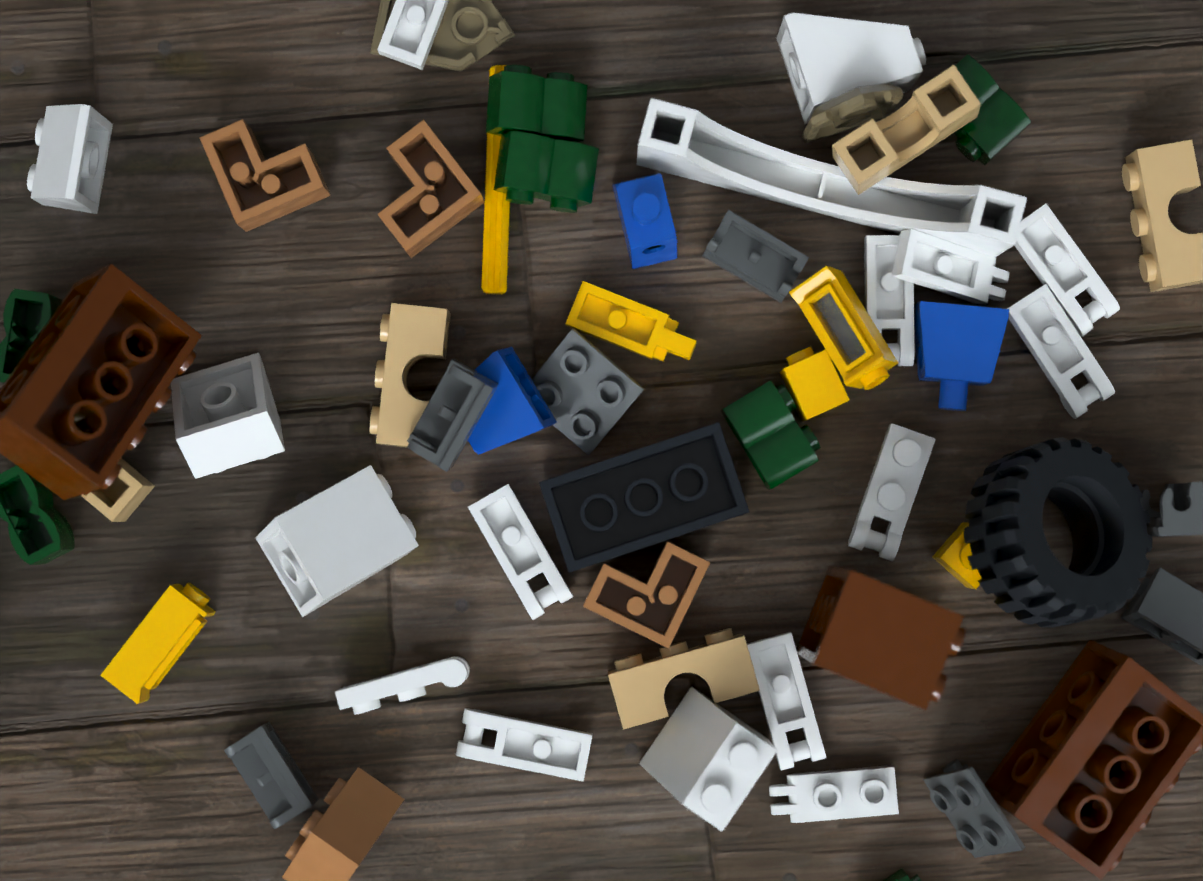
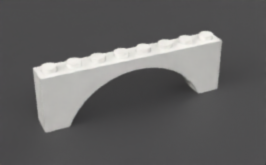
[636,98,1027,258]

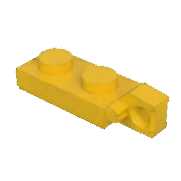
[565,281,697,361]

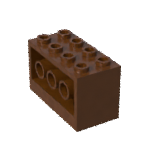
[0,263,202,500]
[796,566,966,710]
[985,640,1203,880]

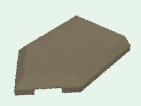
[370,0,515,72]
[801,83,903,143]

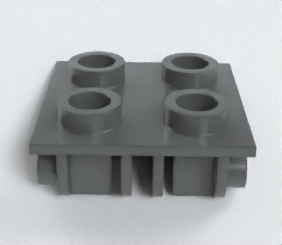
[532,328,645,455]
[923,759,1026,858]

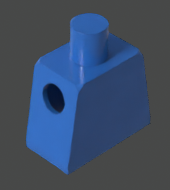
[612,173,677,270]
[914,301,1009,411]
[468,347,557,455]

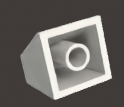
[776,13,926,124]
[255,465,419,617]
[639,686,777,832]

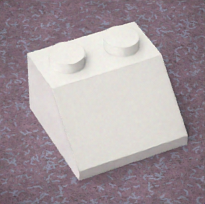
[27,104,113,214]
[171,352,285,479]

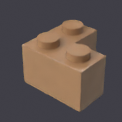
[200,119,331,232]
[378,120,484,259]
[583,541,710,649]
[282,767,405,881]

